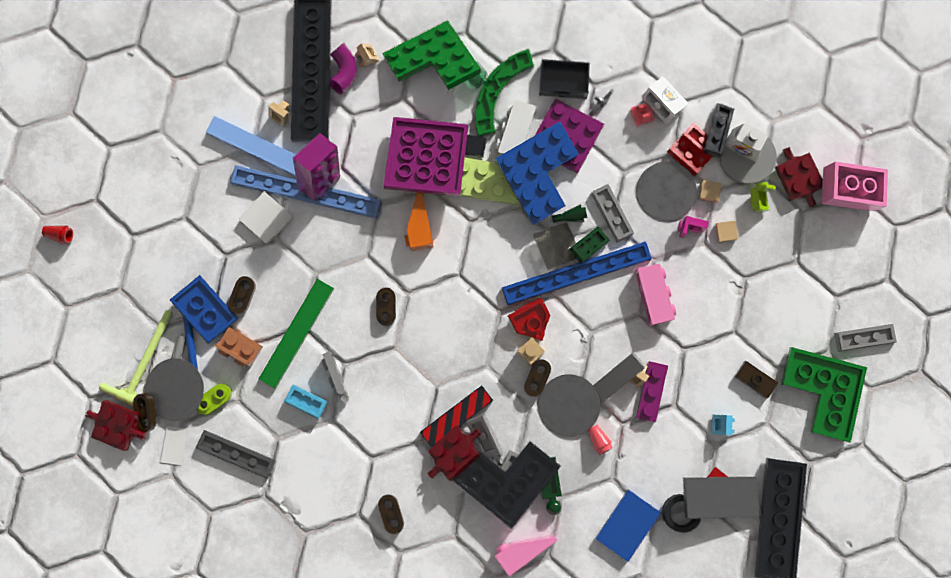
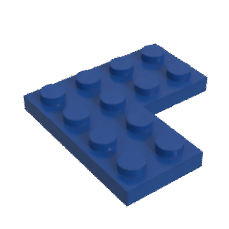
[494,121,579,225]

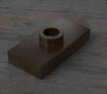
[734,361,778,399]

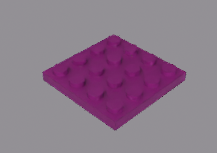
[383,117,468,197]

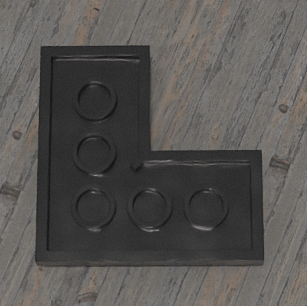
[453,441,561,529]

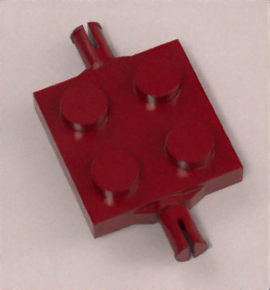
[775,147,823,207]
[85,400,147,451]
[427,425,481,482]

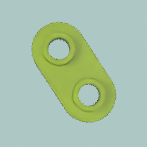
[196,384,232,415]

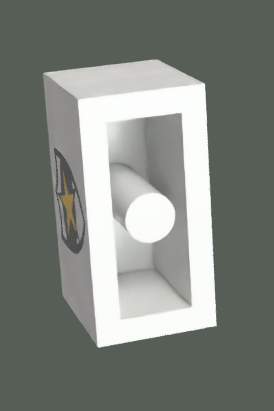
[641,77,688,124]

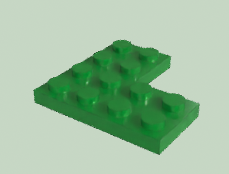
[382,20,482,90]
[781,347,867,443]

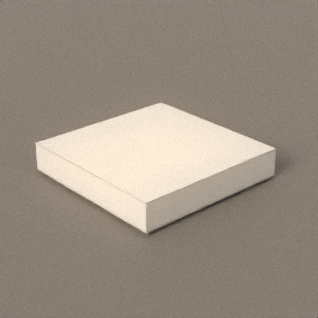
[238,191,293,244]

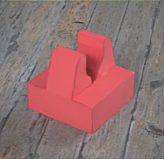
[630,103,655,127]

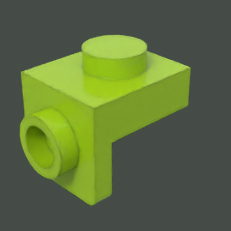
[750,182,776,212]

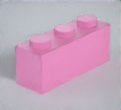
[635,263,676,326]

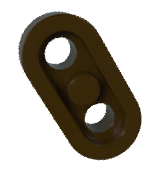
[228,276,256,314]
[376,287,396,326]
[524,359,551,397]
[133,393,156,433]
[378,494,404,534]

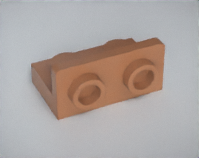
[214,327,263,367]

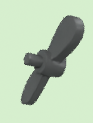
[589,89,614,116]

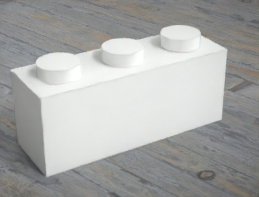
[495,100,536,157]

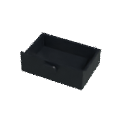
[539,59,590,99]

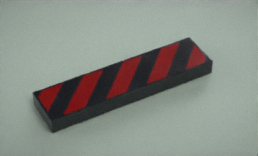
[420,385,494,448]

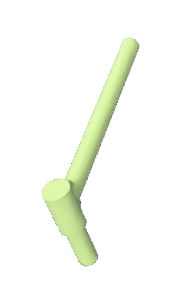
[99,310,173,406]

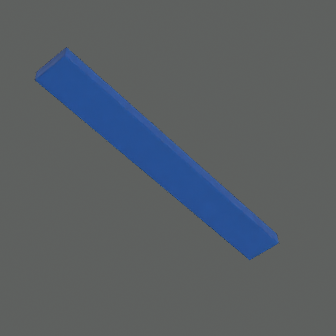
[502,241,652,306]

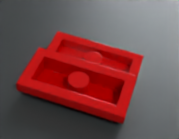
[667,123,713,176]

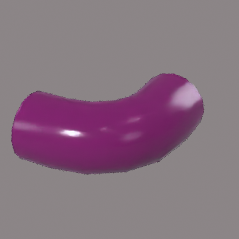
[329,42,357,95]

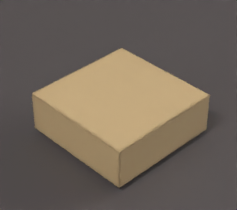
[699,180,721,203]
[715,221,738,243]

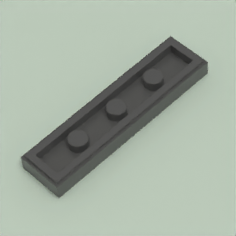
[196,430,276,479]

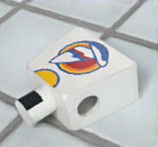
[725,123,768,162]

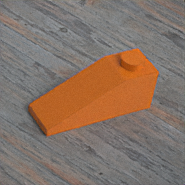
[404,192,434,251]

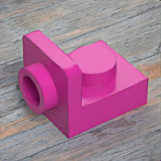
[677,216,709,238]

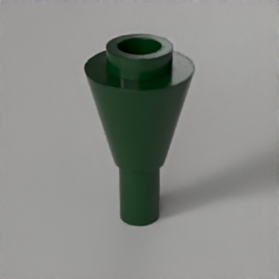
[552,204,588,223]

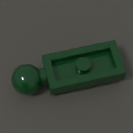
[541,457,562,515]

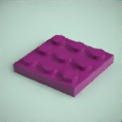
[535,98,604,174]

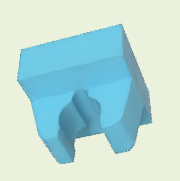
[712,415,735,435]

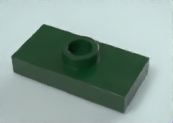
[569,226,610,264]

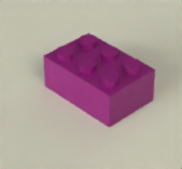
[293,133,340,201]

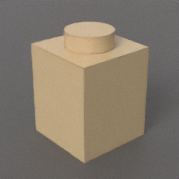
[517,338,545,366]

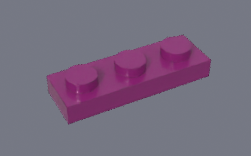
[636,361,668,422]

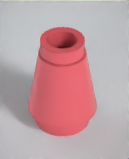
[588,425,613,455]

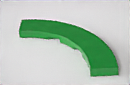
[475,49,534,137]

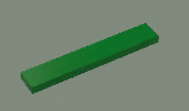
[258,279,334,389]

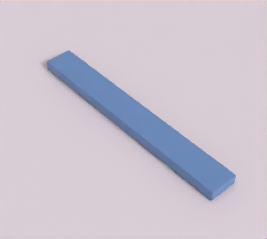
[230,165,381,219]

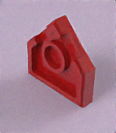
[507,298,550,341]

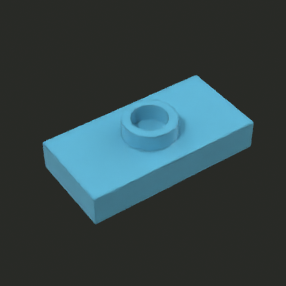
[284,385,328,419]

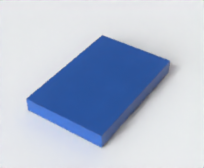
[170,275,238,344]
[595,489,661,562]

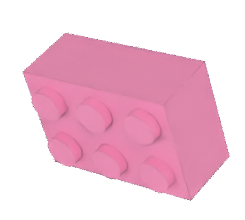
[822,162,888,211]

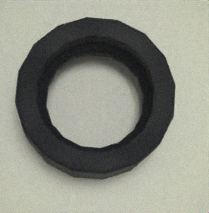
[662,494,701,533]

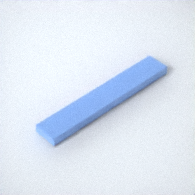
[206,116,296,176]

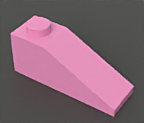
[495,535,557,576]

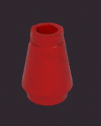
[42,225,73,244]

